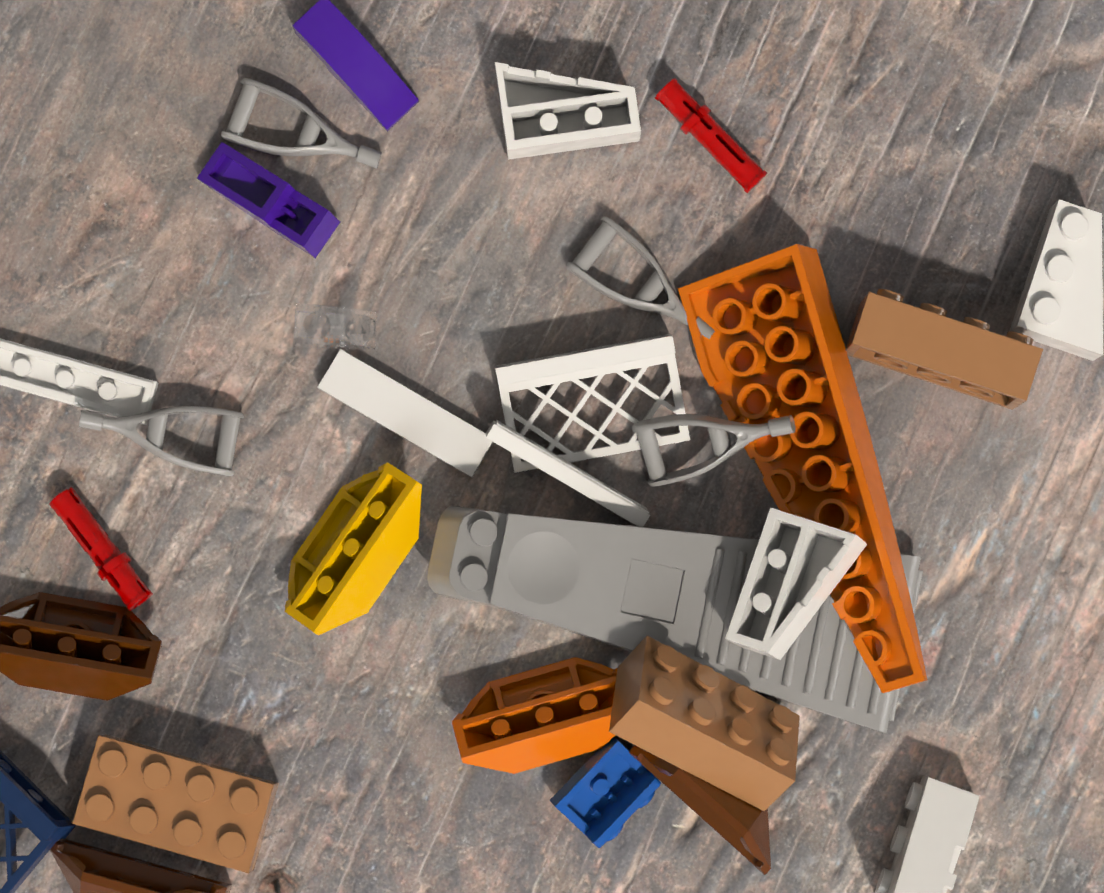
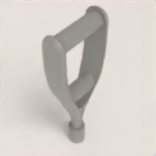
[221,78,383,169]
[566,217,715,339]
[79,406,244,477]
[632,414,795,487]

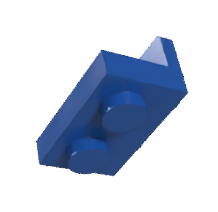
[550,737,661,848]

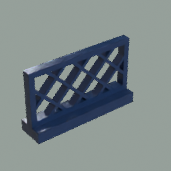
[0,750,76,893]

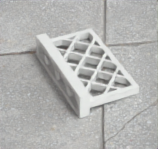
[495,334,690,473]

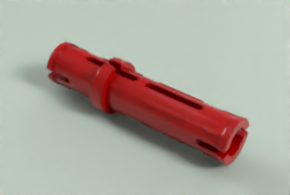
[655,78,767,193]
[49,487,153,611]

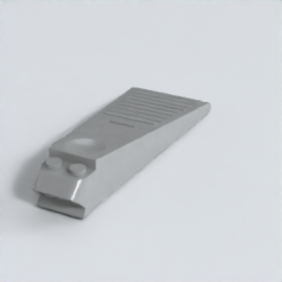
[427,506,923,734]

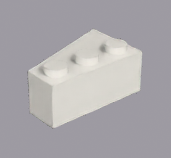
[495,62,641,160]
[1010,199,1103,361]
[725,508,867,660]
[875,776,980,893]

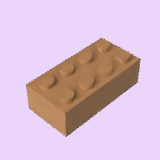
[845,289,1043,410]
[609,636,800,811]
[72,734,279,873]

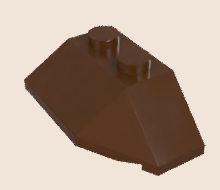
[0,592,162,701]
[629,745,771,875]
[50,839,232,893]

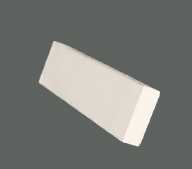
[0,338,159,426]
[318,349,493,478]
[485,420,650,527]

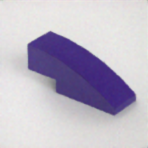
[292,0,419,132]
[197,142,340,259]

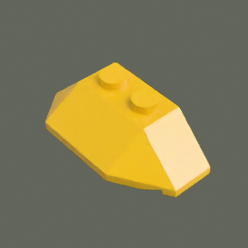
[284,462,422,635]

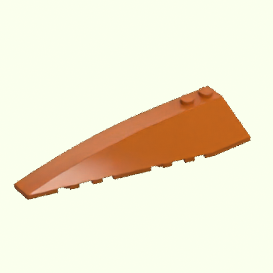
[678,244,927,693]

